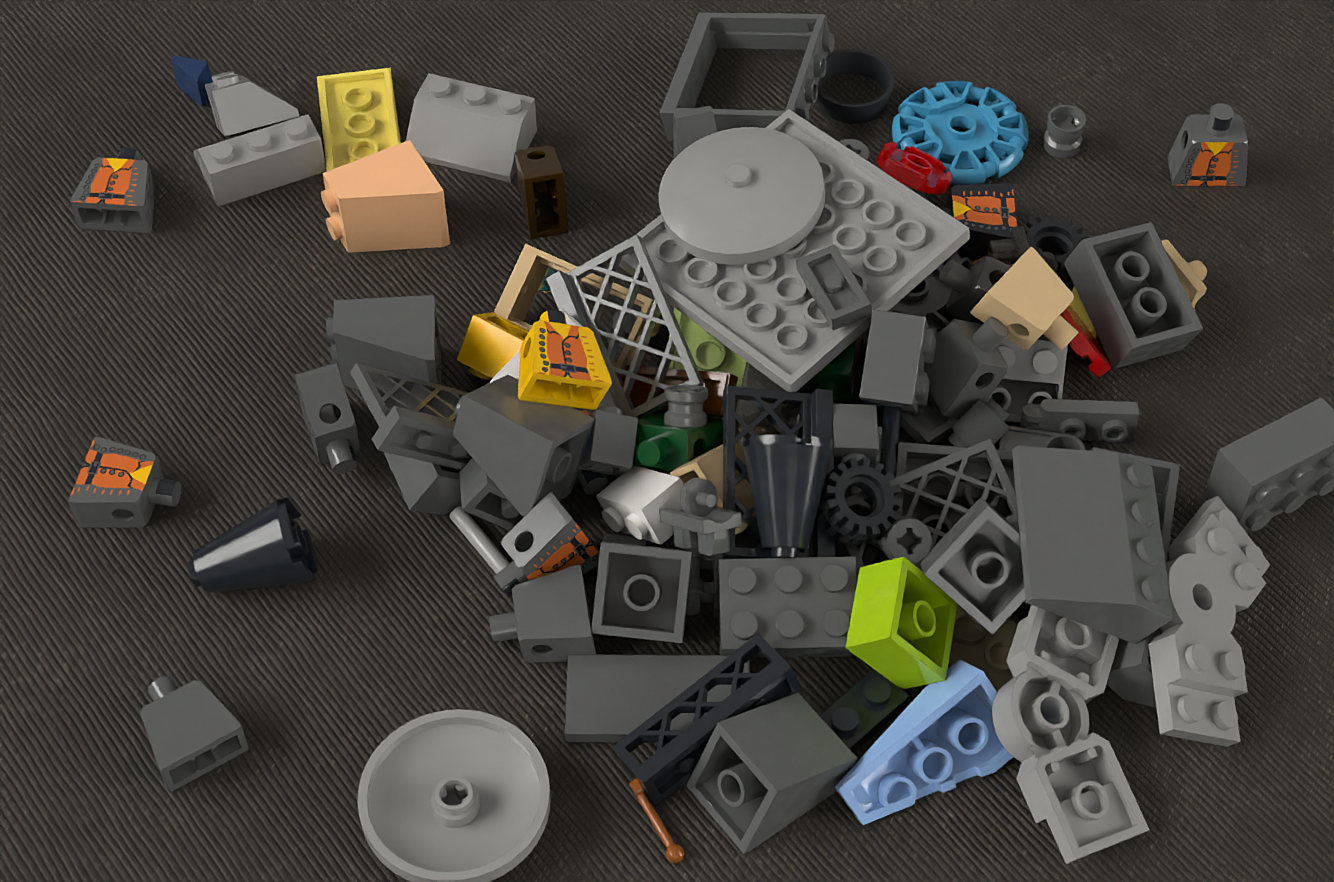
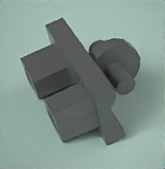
[659,478,742,556]

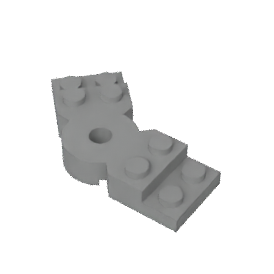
[1148,496,1270,747]
[992,605,1149,864]

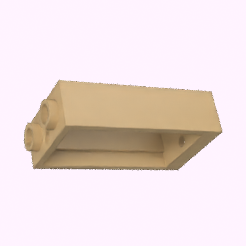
[494,244,663,379]

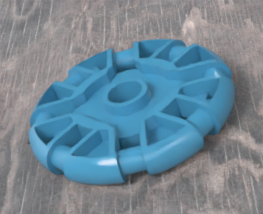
[892,81,1029,185]

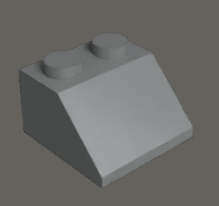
[205,71,300,136]

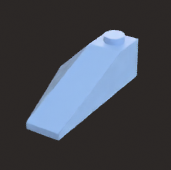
[835,660,1013,825]

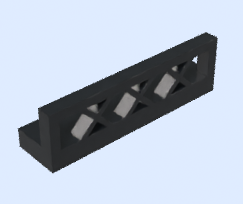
[612,633,802,806]

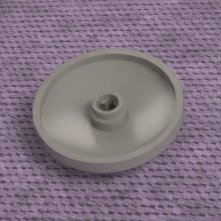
[659,127,825,265]
[358,709,551,882]

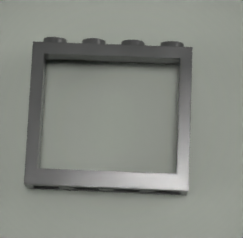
[659,13,835,141]

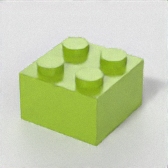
[845,556,958,689]

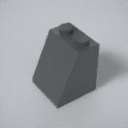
[326,295,442,390]
[452,374,595,517]
[686,692,857,854]

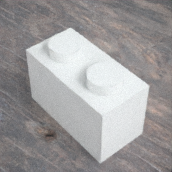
[596,465,684,545]

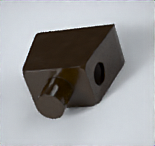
[515,145,569,239]

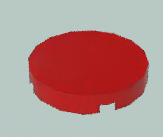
[876,142,953,195]
[1060,305,1113,377]

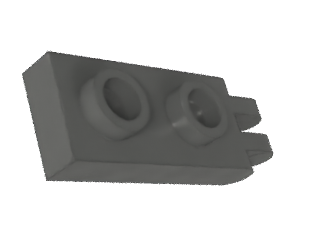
[1019,399,1139,443]

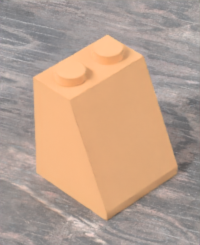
[321,140,450,253]

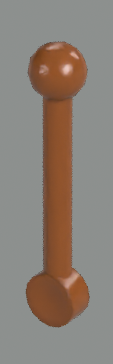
[629,778,684,863]

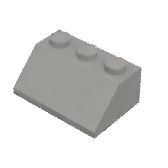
[406,73,537,182]
[193,114,327,207]

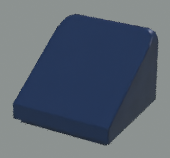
[171,55,212,106]

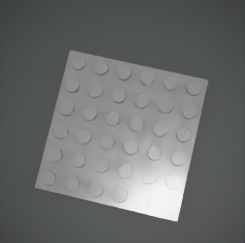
[619,109,970,392]

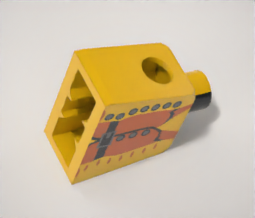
[518,309,612,410]

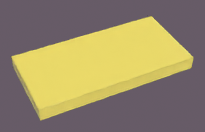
[317,68,401,171]

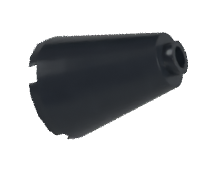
[742,435,833,558]
[188,496,318,593]

